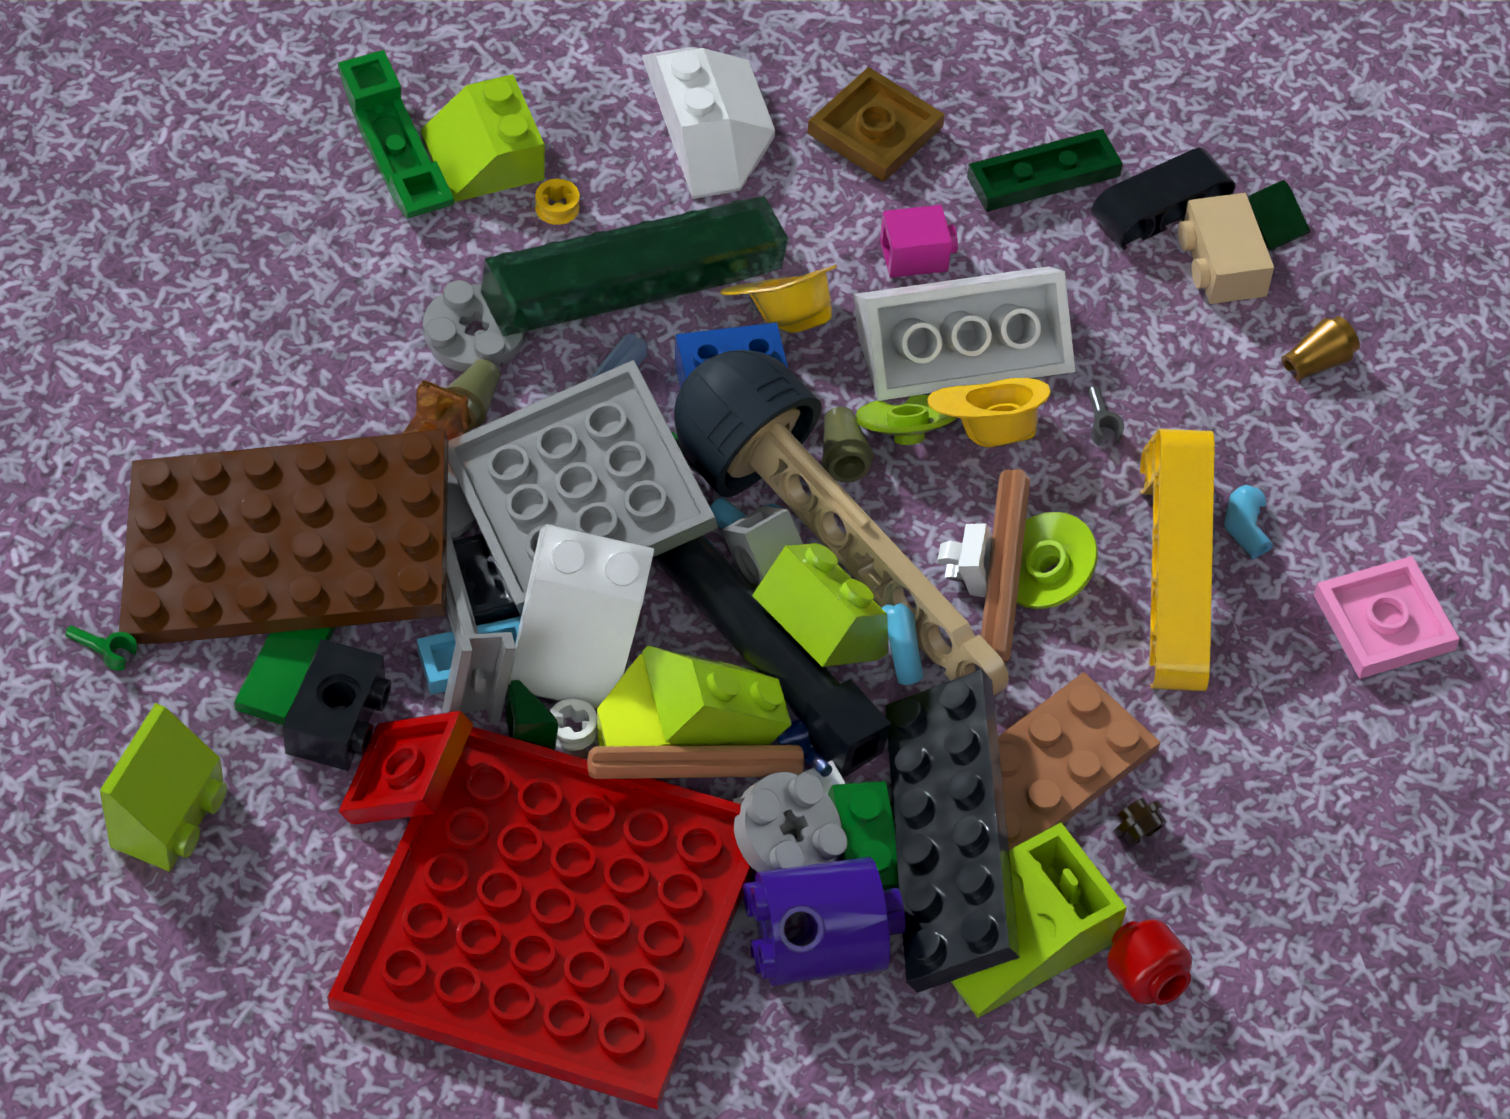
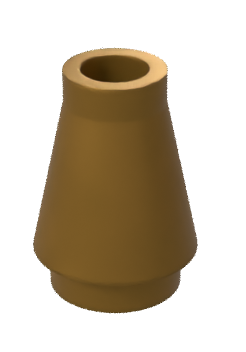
[1281,316,1360,382]

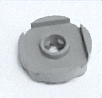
[423,280,525,372]
[734,772,847,872]

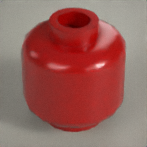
[1107,919,1193,1005]

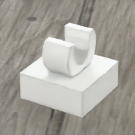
[937,523,992,598]

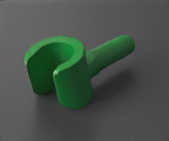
[65,625,137,671]

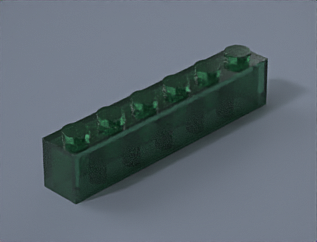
[481,196,789,337]

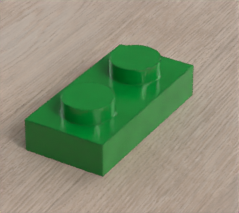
[828,781,899,890]

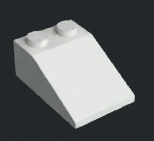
[507,524,654,709]

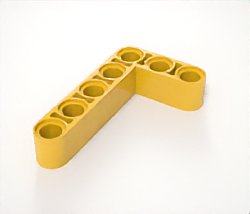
[1140,429,1215,691]

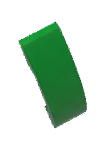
[338,50,454,219]

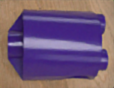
[743,857,905,987]

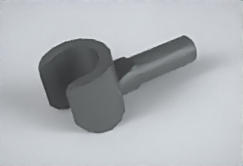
[1088,386,1124,446]

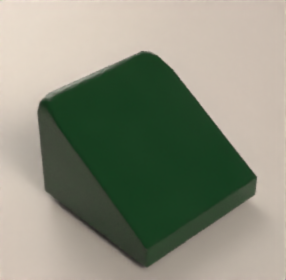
[1248,180,1310,251]
[505,680,559,750]

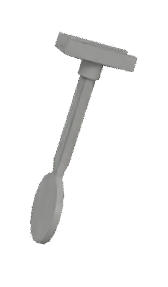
[442,465,516,723]

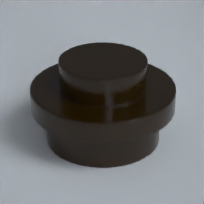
[1113,797,1167,847]

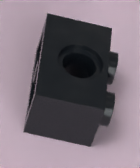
[283,639,391,771]

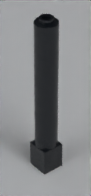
[652,535,891,778]

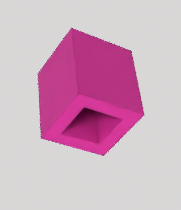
[880,205,958,278]

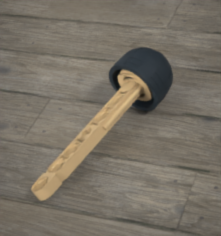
[674,350,1009,696]

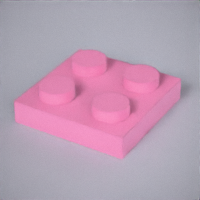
[1314,556,1460,679]

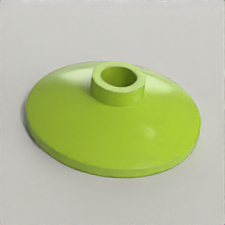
[856,395,957,445]
[1017,512,1098,609]

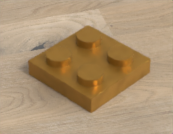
[807,67,945,182]

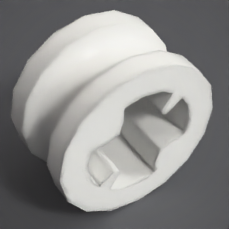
[550,698,597,751]

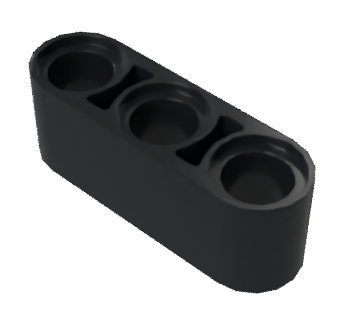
[1091,147,1236,250]

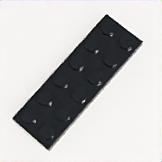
[885,669,1020,993]

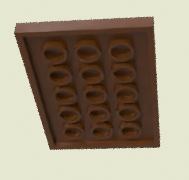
[119,429,448,644]

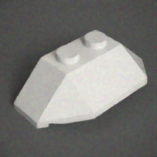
[642,47,775,199]

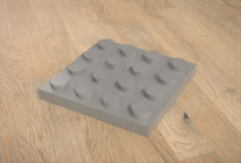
[448,360,718,616]

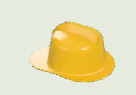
[720,265,838,333]
[927,378,1051,447]

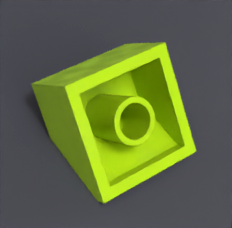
[420,74,545,202]
[752,543,889,667]
[642,645,792,746]
[99,703,227,872]

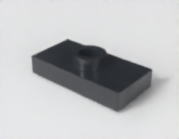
[452,534,520,626]

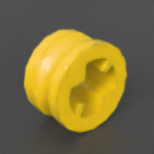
[535,178,580,225]

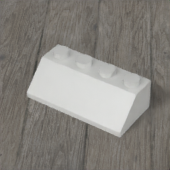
[853,266,1075,401]

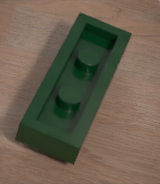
[967,129,1123,212]

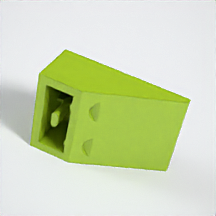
[951,822,1127,1018]

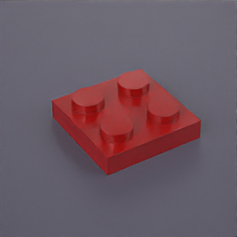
[338,711,474,825]

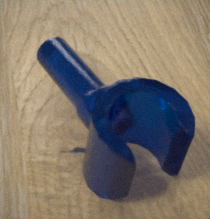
[777,720,833,777]

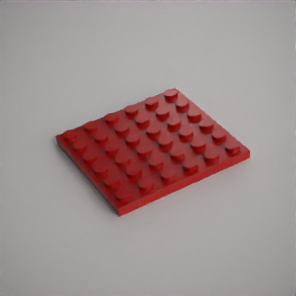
[327,726,753,1110]

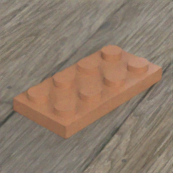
[998,672,1160,851]

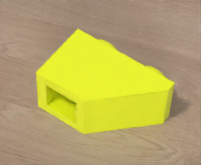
[596,654,681,746]

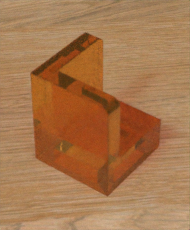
[403,380,468,465]

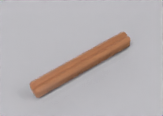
[981,469,1030,663]
[587,745,804,779]

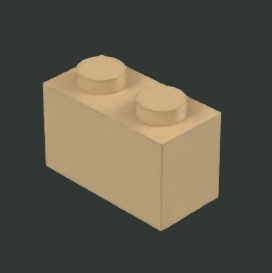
[1178,193,1274,304]

